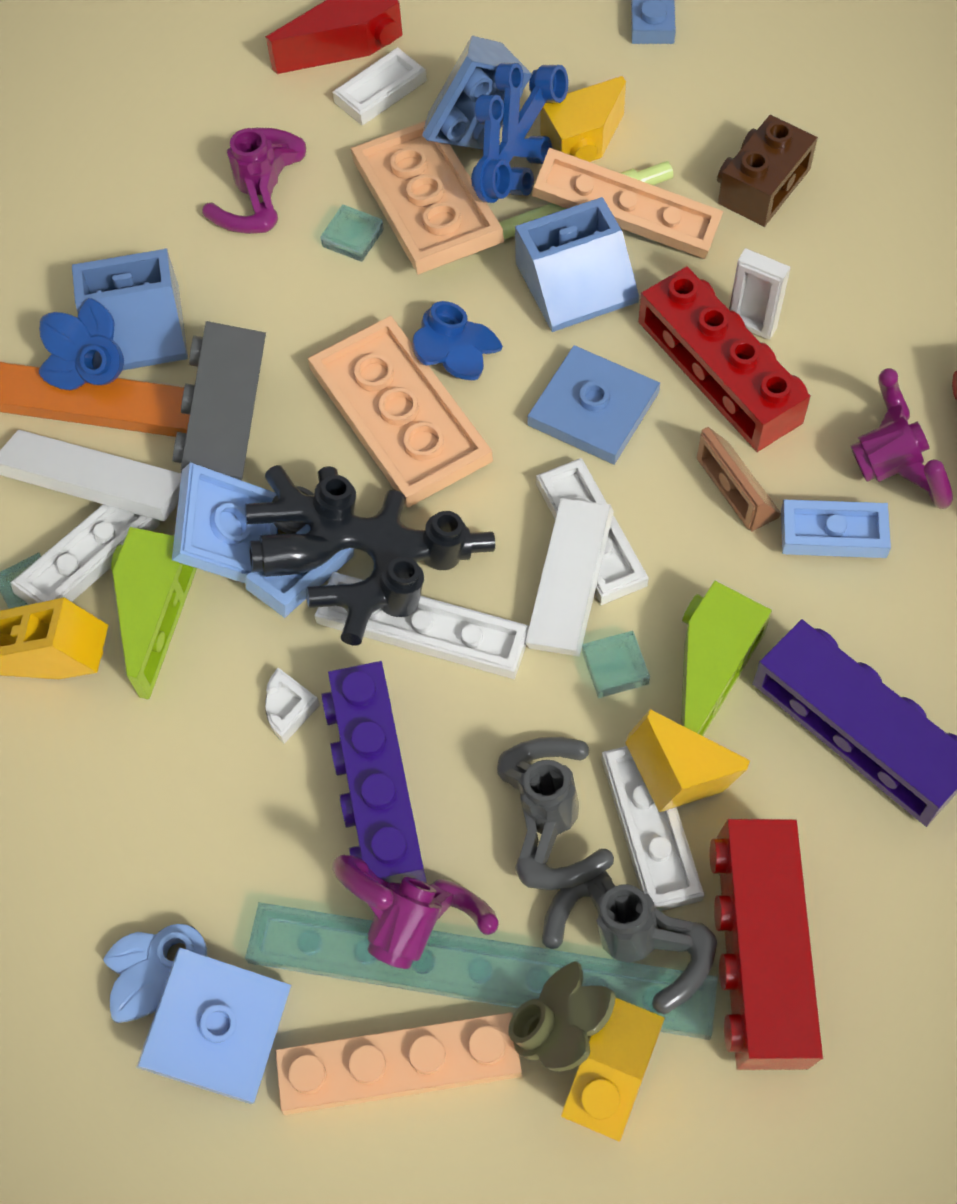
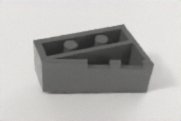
[172,321,266,480]

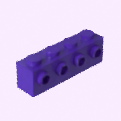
[752,619,957,827]
[321,661,427,883]

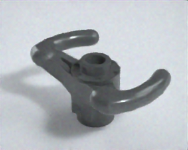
[497,737,614,890]
[542,871,717,1014]

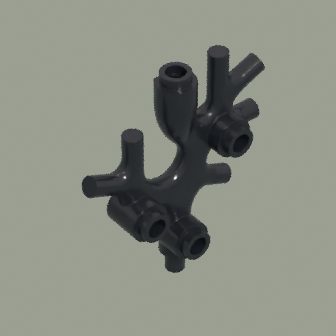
[245,465,495,646]

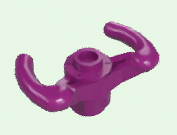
[202,127,306,234]
[850,368,953,509]
[332,855,499,969]

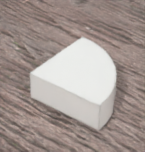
[265,668,320,744]

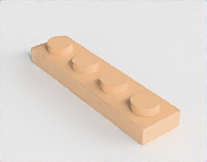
[532,148,723,259]
[276,1012,522,1115]

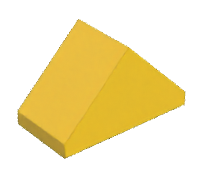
[625,709,750,812]

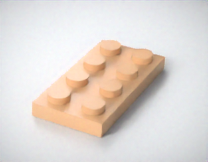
[351,121,504,274]
[308,316,493,508]

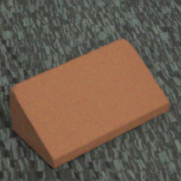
[697,427,781,532]

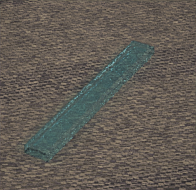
[245,902,718,1040]

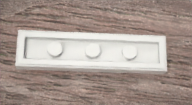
[0,429,182,522]
[315,572,529,680]

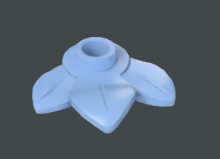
[103,924,207,1023]

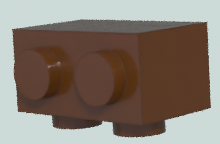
[717,114,818,227]

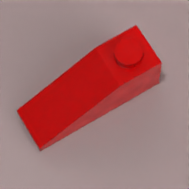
[266,0,403,74]

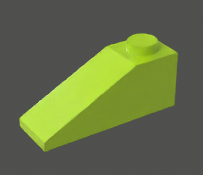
[111,527,197,699]
[681,580,772,736]

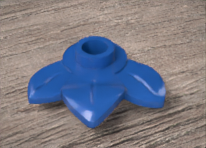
[39,298,124,390]
[412,301,503,381]

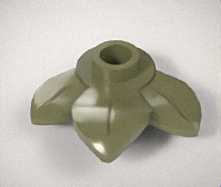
[508,961,616,1072]

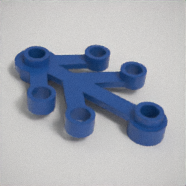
[471,63,569,203]

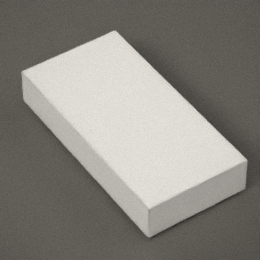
[333,47,427,126]
[729,248,791,340]

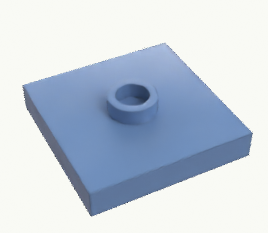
[528,345,660,465]

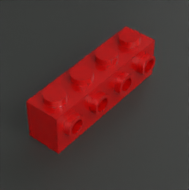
[638,266,811,452]
[709,819,823,1070]

